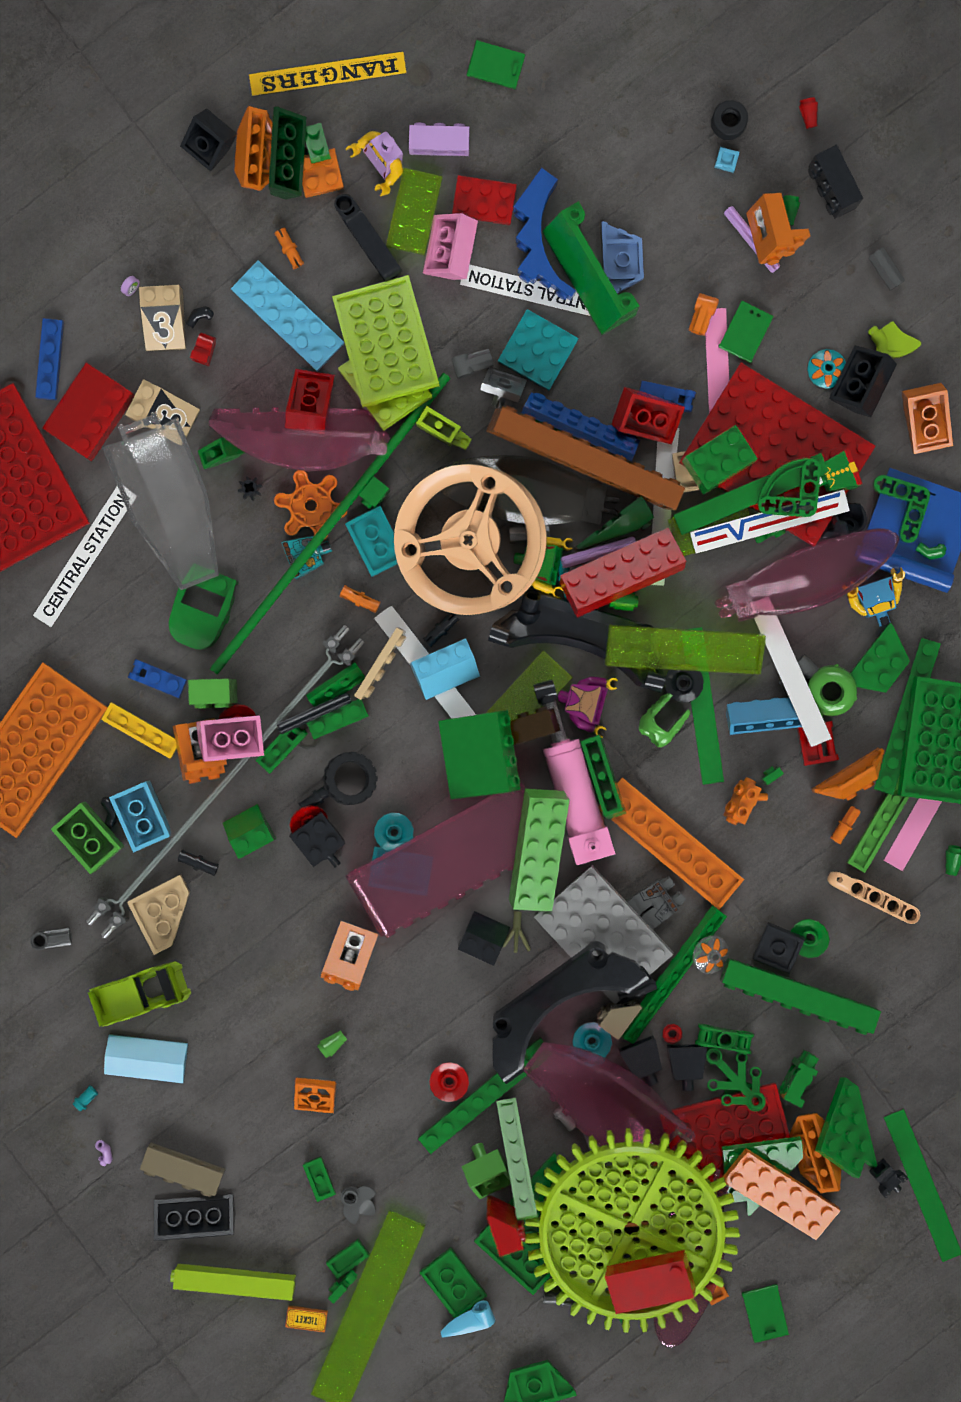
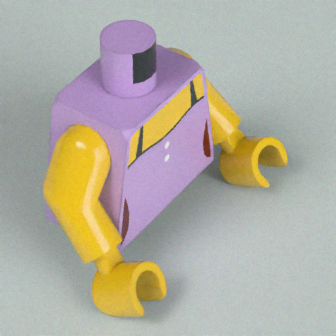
[346,131,403,196]

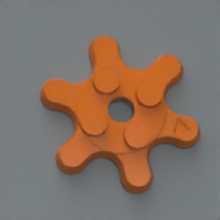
[274,470,348,540]

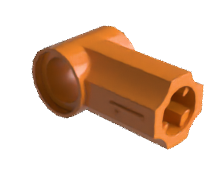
[689,293,719,336]

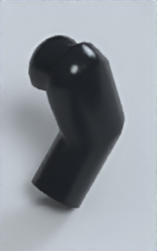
[101,797,117,826]

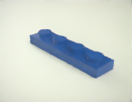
[35,318,64,400]

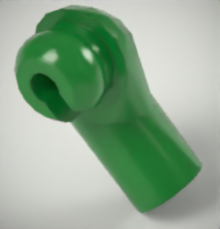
[915,542,946,560]

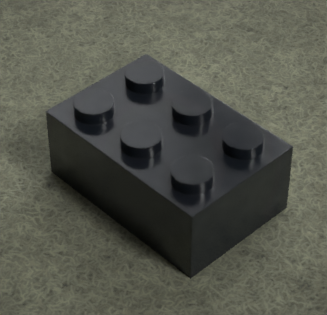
[808,144,864,219]

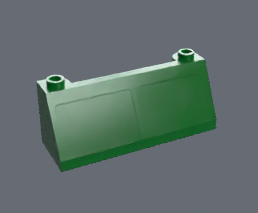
[542,201,639,336]

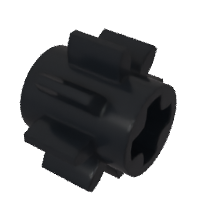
[238,476,263,501]

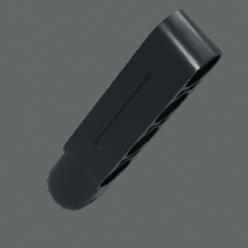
[334,194,403,282]

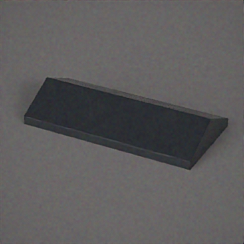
[154,1194,235,1241]

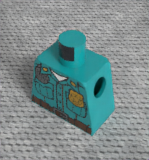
[282,536,332,579]

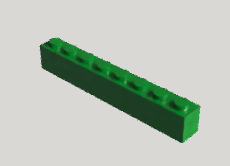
[720,957,881,1035]

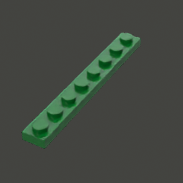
[874,638,941,795]
[621,906,727,1044]
[418,1037,553,1154]

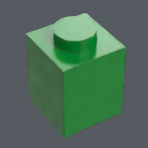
[359,476,390,509]

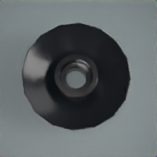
[664,663,704,703]

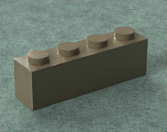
[140,1143,225,1197]

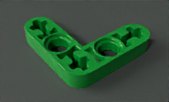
[872,475,930,543]

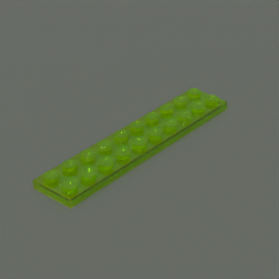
[311,1210,425,1402]

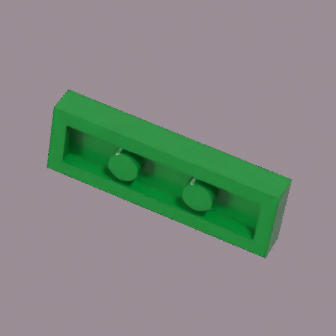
[306,662,365,707]
[307,699,369,740]

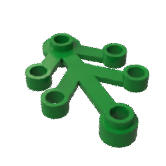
[706,1048,766,1112]

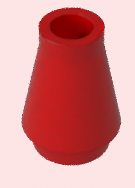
[798,97,818,129]

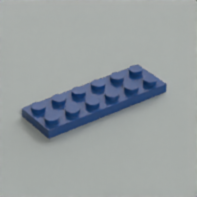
[521,392,640,461]

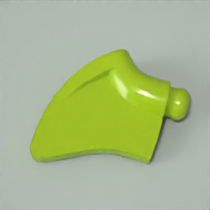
[868,321,921,359]

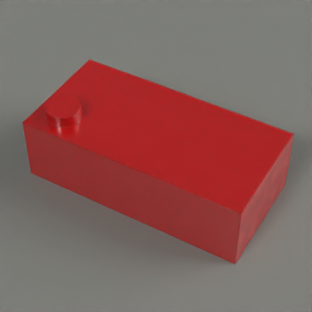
[605,1250,696,1314]

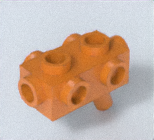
[723,777,768,825]

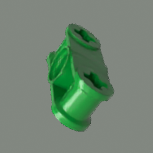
[695,1023,754,1054]

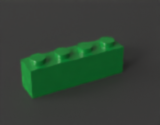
[580,735,627,820]

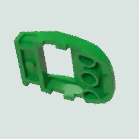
[169,564,239,650]

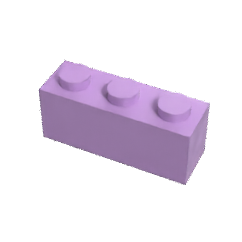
[409,123,469,156]

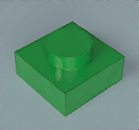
[761,766,784,785]

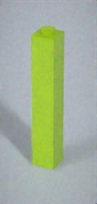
[170,1264,296,1301]

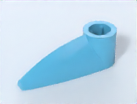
[441,1300,496,1337]

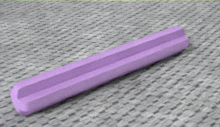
[724,206,780,273]
[561,536,636,568]

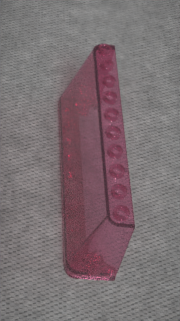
[345,778,526,938]

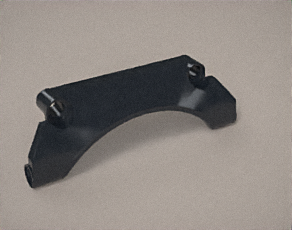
[488,589,666,693]
[493,941,652,1084]

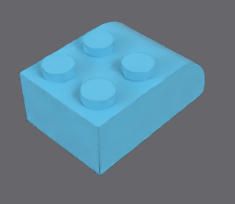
[109,781,171,852]

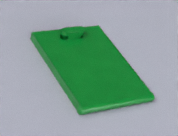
[466,40,526,90]
[718,301,774,363]
[741,1284,789,1343]

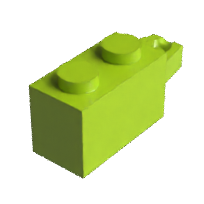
[416,406,472,450]

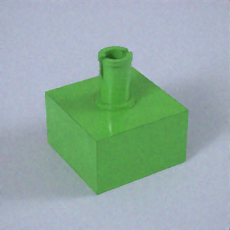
[461,1143,511,1199]

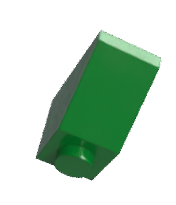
[198,435,245,469]

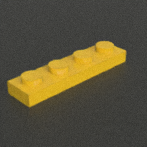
[101,702,177,759]

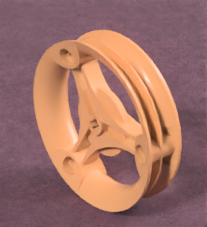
[394,464,547,615]

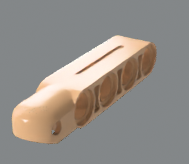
[827,872,920,924]

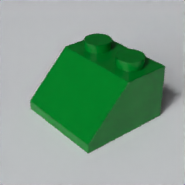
[223,804,276,859]

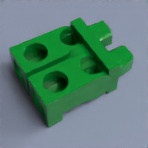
[778,1049,819,1108]

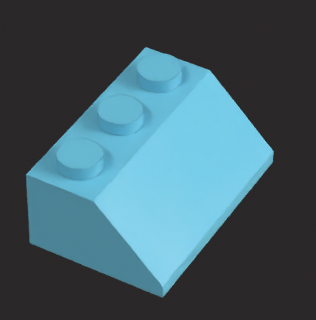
[410,638,480,700]

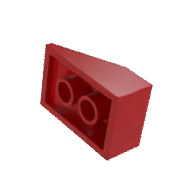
[285,369,335,434]
[611,387,685,445]

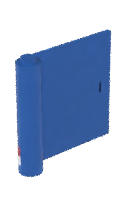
[854,468,961,593]

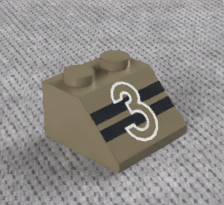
[596,999,642,1040]

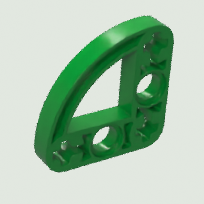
[758,458,821,517]

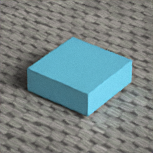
[714,147,739,173]

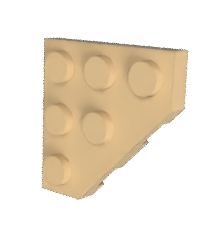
[127,875,190,955]

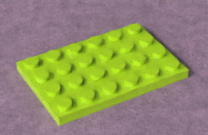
[332,275,440,407]

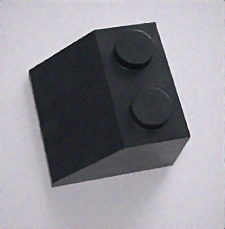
[180,109,237,171]
[458,911,510,966]

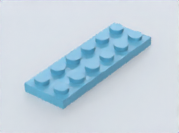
[231,260,345,372]

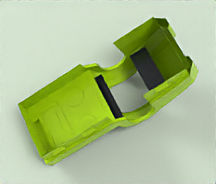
[88,961,191,1027]

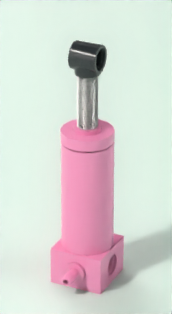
[533,679,615,865]

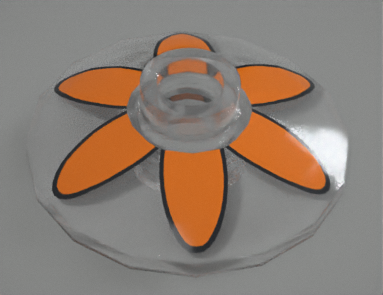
[693,936,729,974]

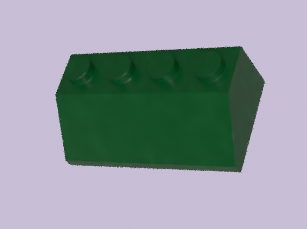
[269,106,307,199]

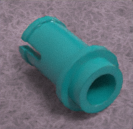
[73,1085,98,1111]

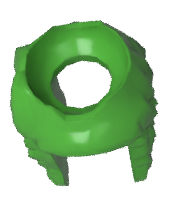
[639,693,690,748]

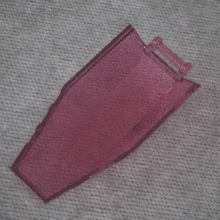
[209,407,390,471]
[523,1042,695,1166]

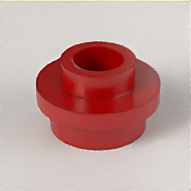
[662,1024,682,1044]

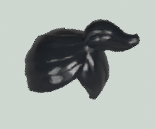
[821,502,867,541]

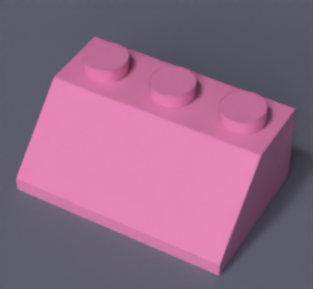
[423,213,478,280]
[196,716,264,762]

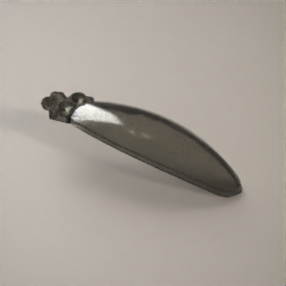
[432,455,620,525]

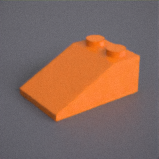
[902,383,953,454]

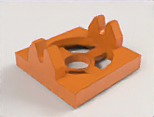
[294,1078,337,1113]

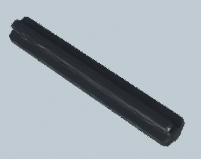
[277,693,352,734]

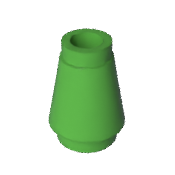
[317,1031,347,1058]

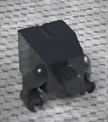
[869,1158,908,1198]

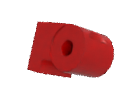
[190,333,216,366]

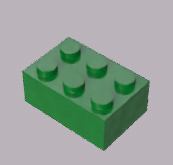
[682,425,758,495]

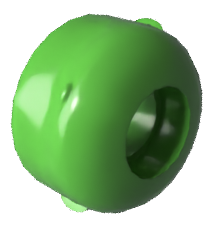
[807,664,857,717]

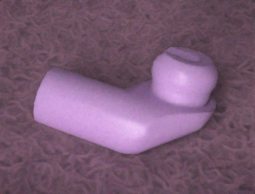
[95,1140,113,1166]

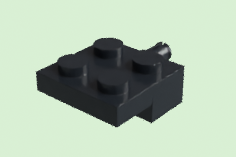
[289,811,345,868]

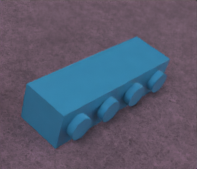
[726,698,802,735]

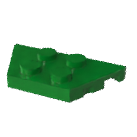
[850,623,910,693]
[504,1360,577,1402]

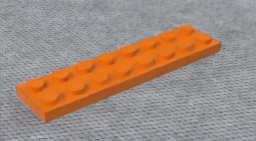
[599,777,745,910]

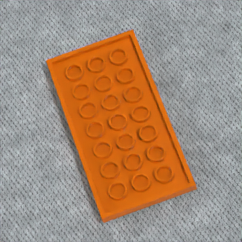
[0,662,108,838]

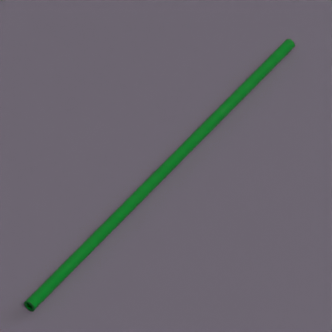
[210,373,451,675]

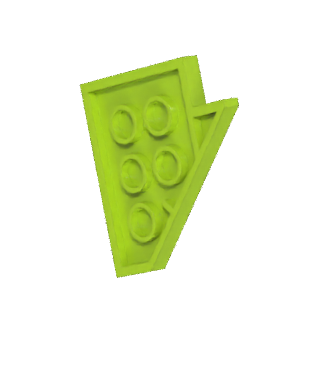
[338,360,432,431]

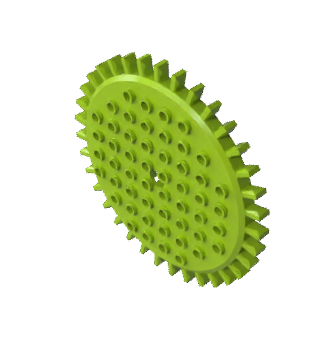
[525,1128,740,1333]

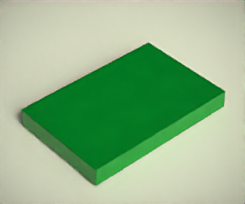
[419,1247,487,1319]

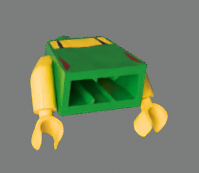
[513,537,573,598]

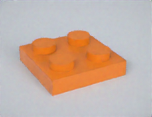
[302,148,344,198]

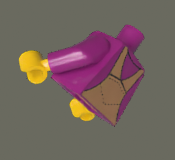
[558,676,618,738]

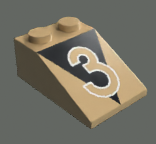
[139,285,186,351]
[125,379,200,445]

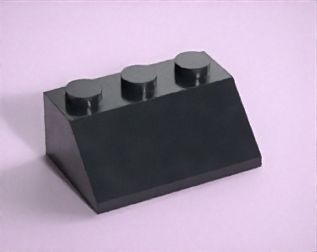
[829,345,897,417]

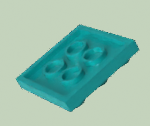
[498,309,579,391]

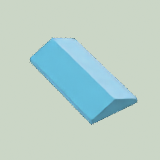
[104,1034,188,1083]

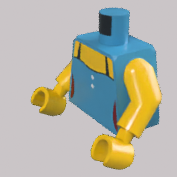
[843,567,905,626]

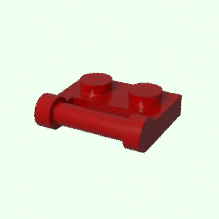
[797,721,839,766]

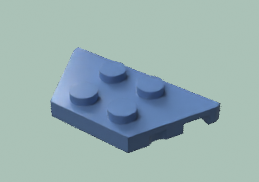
[601,222,644,294]

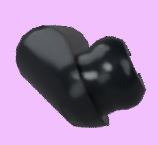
[185,306,214,329]

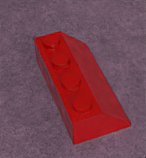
[487,1195,526,1257]

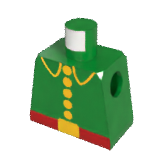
[811,449,863,493]

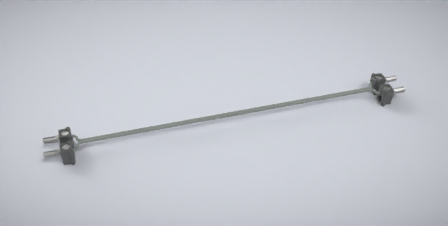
[86,625,364,938]

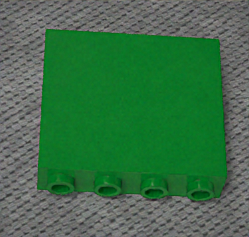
[438,710,520,799]

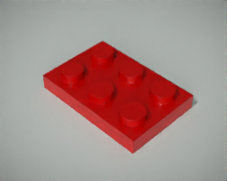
[452,175,517,225]

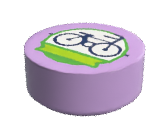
[121,276,139,296]

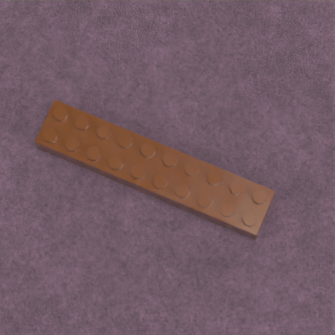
[486,406,685,510]

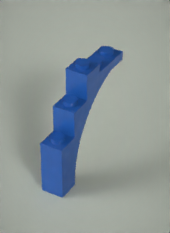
[514,168,576,301]

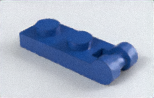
[640,381,696,412]
[128,659,187,698]

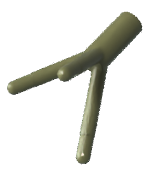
[503,911,531,953]

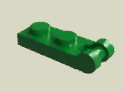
[255,727,308,774]

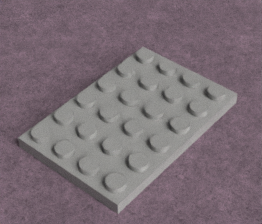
[534,865,674,1004]

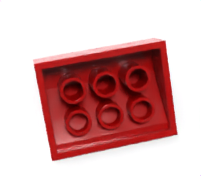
[42,363,135,461]

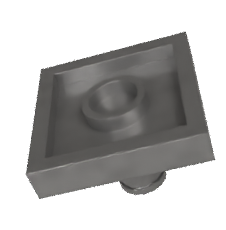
[480,367,527,408]

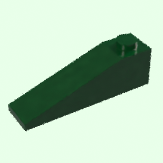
[575,496,654,551]

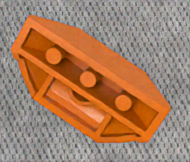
[234,106,273,191]
[811,748,884,801]
[790,1113,841,1193]

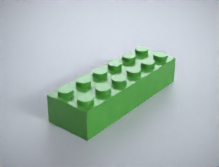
[509,789,569,911]

